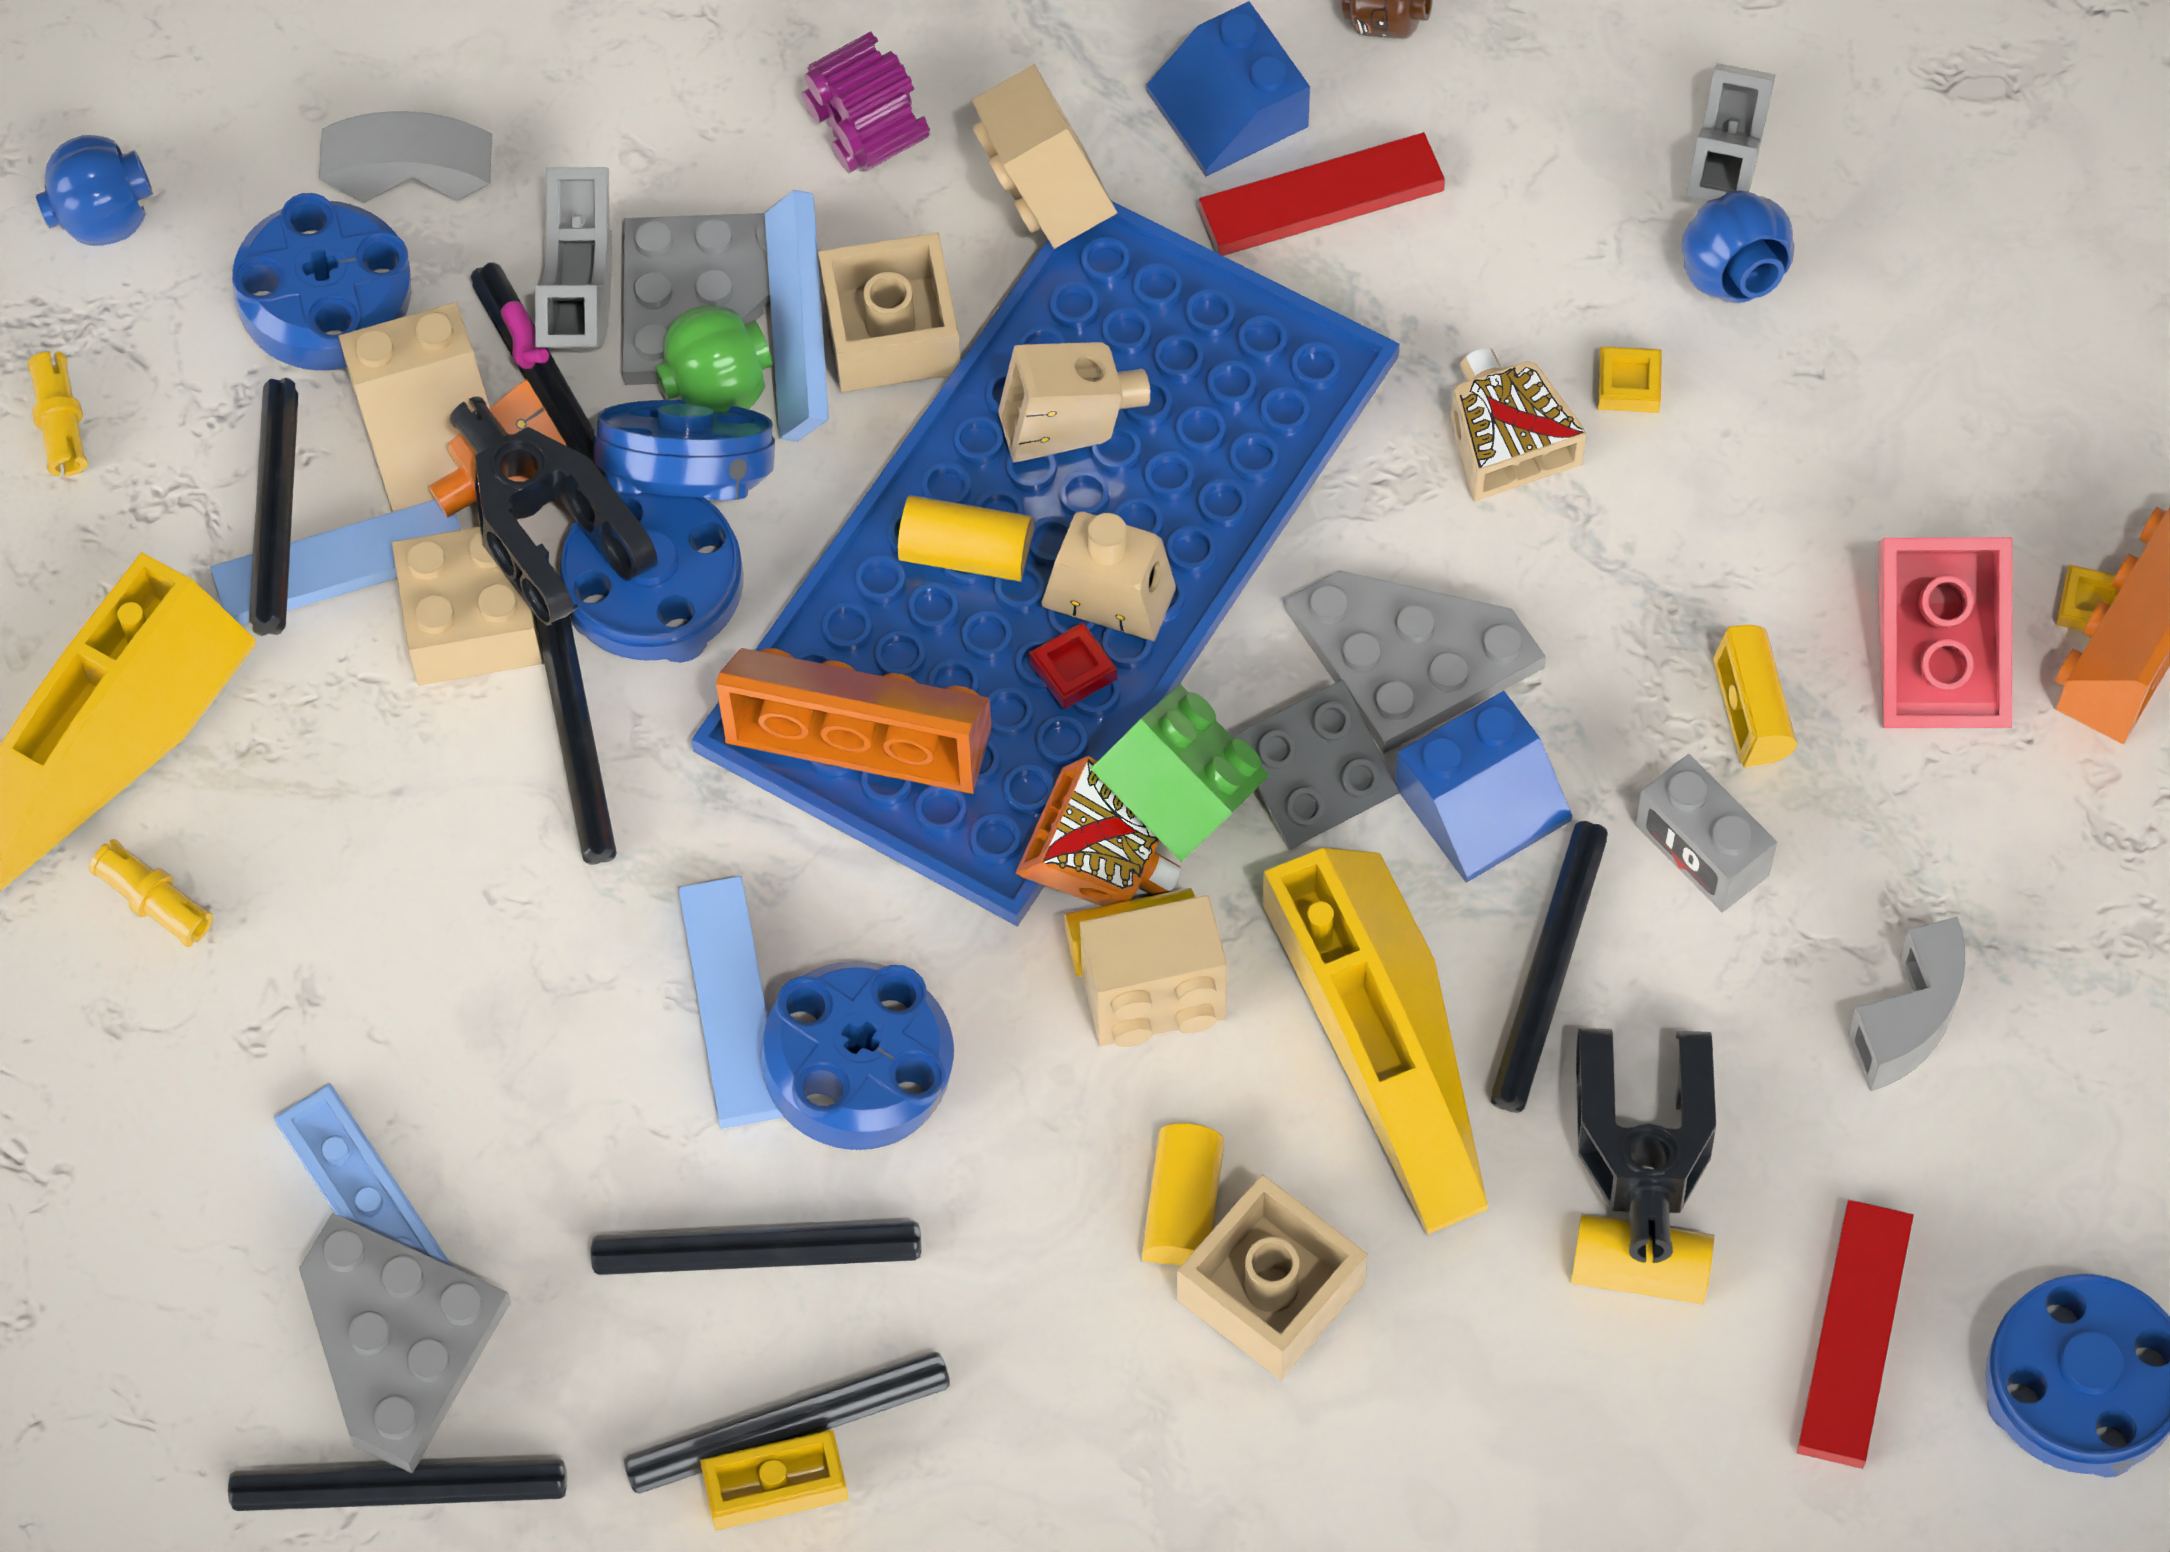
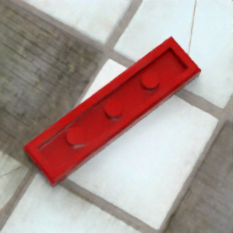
[1198,132,1445,256]
[1796,1200,1914,1469]

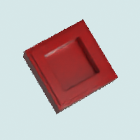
[1029,622,1117,710]

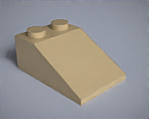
[338,302,490,512]

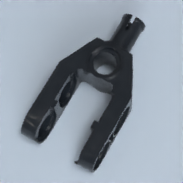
[449,396,658,625]
[1576,1028,1716,1263]

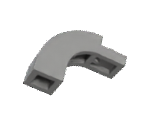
[535,167,612,348]

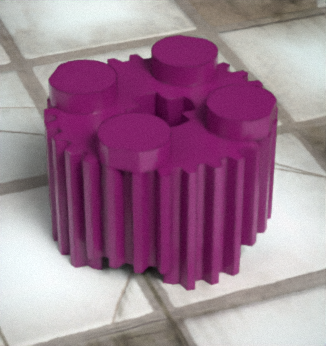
[801,31,930,173]

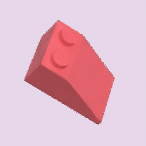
[1878,537,2012,728]

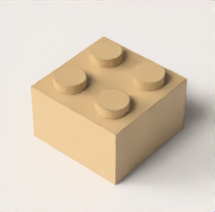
[972,64,1117,249]
[818,232,961,393]
[392,526,542,686]
[1080,895,1227,1047]
[1177,1174,1368,1380]

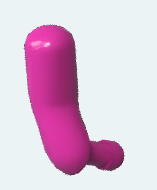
[501,301,549,369]

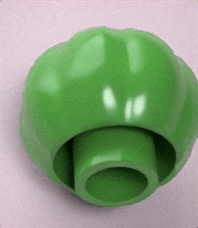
[654,305,773,411]

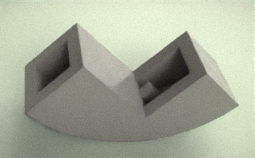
[1686,63,1776,201]
[319,111,492,203]
[1848,916,1966,1091]

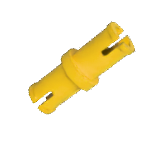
[27,351,88,476]
[89,839,214,947]

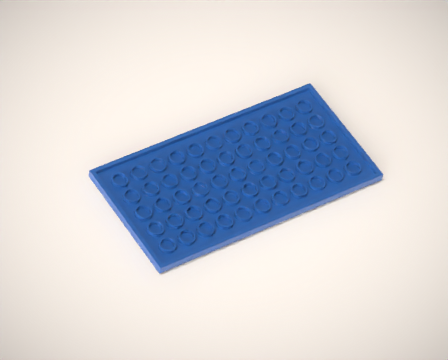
[691,201,1400,927]

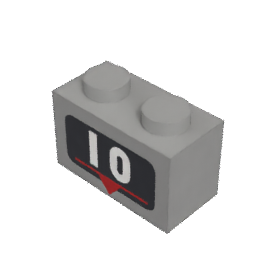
[1635,754,1777,913]

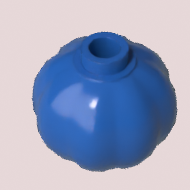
[36,135,153,246]
[1682,190,1795,303]

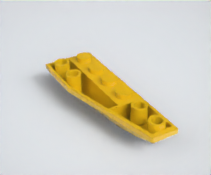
[0,552,256,891]
[1262,848,1488,1235]

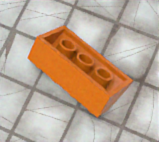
[2055,507,2170,745]
[716,648,992,794]

